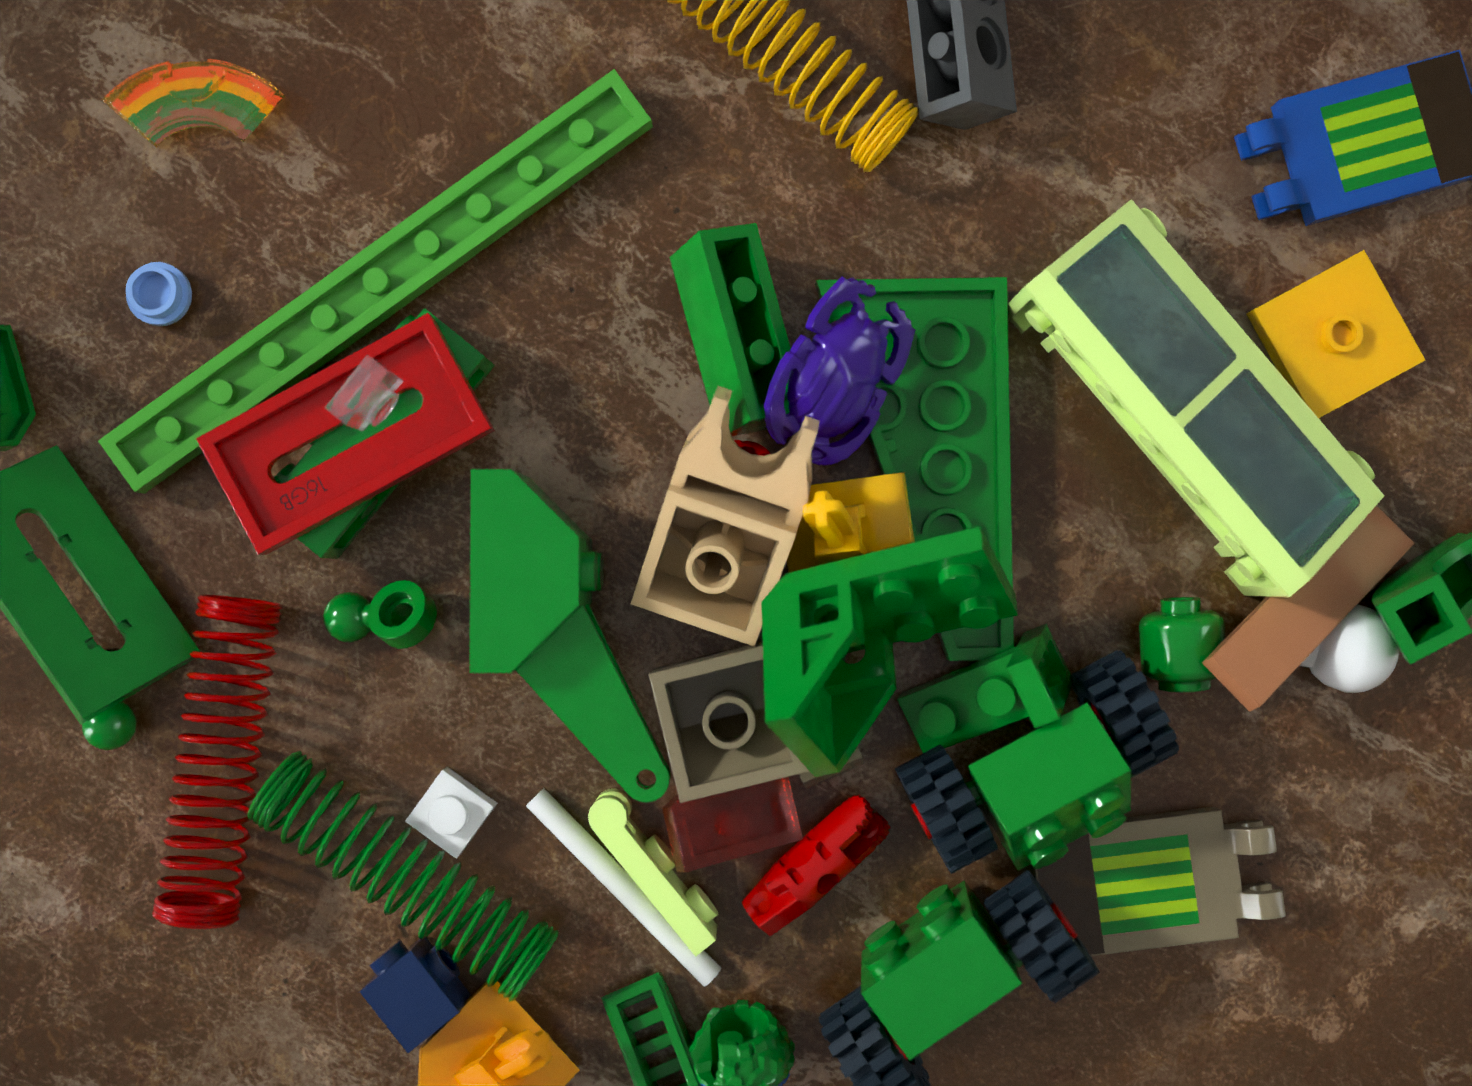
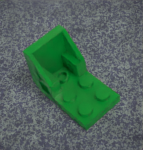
[761,526,1018,777]

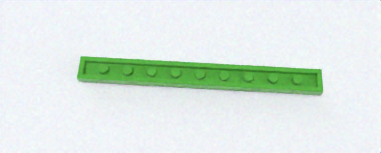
[98,69,653,494]

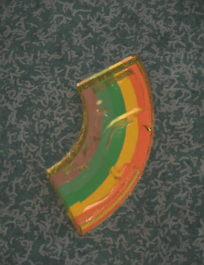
[102,59,285,147]

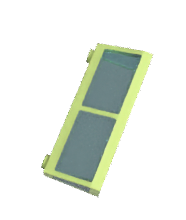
[1008,199,1384,597]

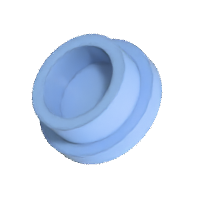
[126,262,192,326]

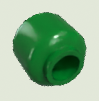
[1139,597,1226,692]

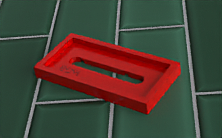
[196,313,495,555]

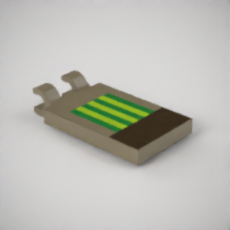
[1031,807,1286,956]

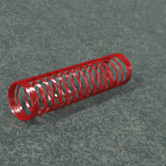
[152,595,283,929]

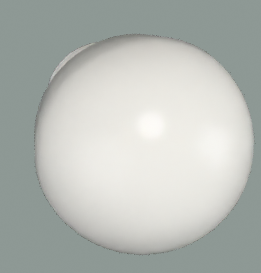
[1299,605,1399,693]

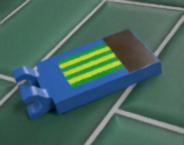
[1234,50,1472,226]

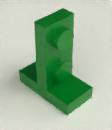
[897,624,1072,753]

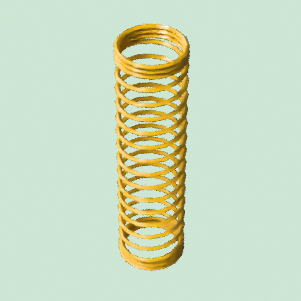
[667,0,919,172]

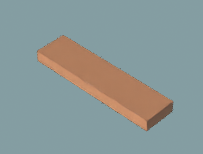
[1202,505,1415,712]

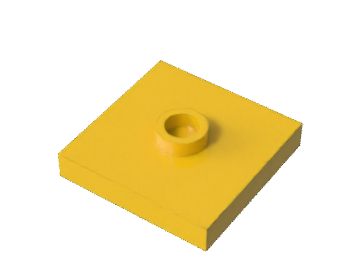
[1246,250,1425,418]

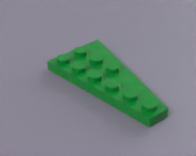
[815,277,1014,661]

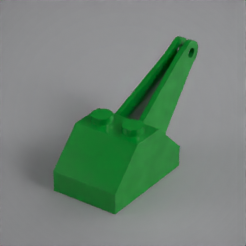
[470,469,671,802]

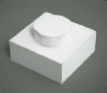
[405,767,498,859]

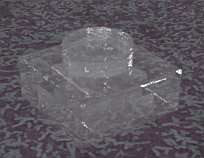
[325,355,404,431]

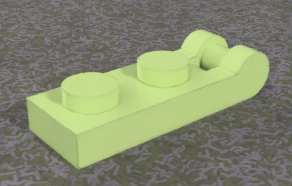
[588,788,719,957]

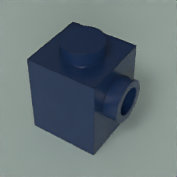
[359,937,471,1053]

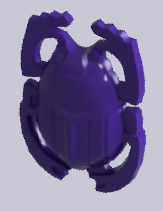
[764,277,916,465]

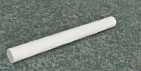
[526,788,721,987]

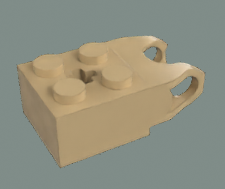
[631,386,820,646]

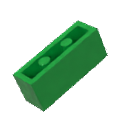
[669,223,792,437]

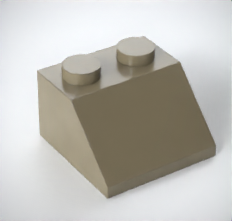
[649,642,809,803]

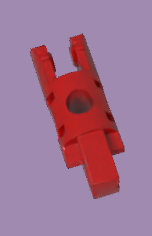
[742,794,891,936]

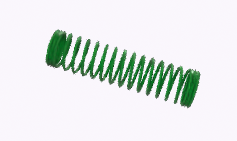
[247,751,559,1002]

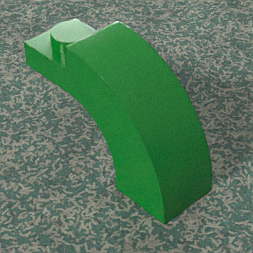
[1372,532,1472,664]

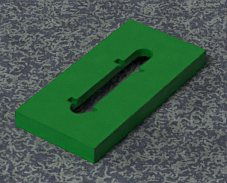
[0,445,200,725]

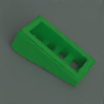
[601,972,702,1086]

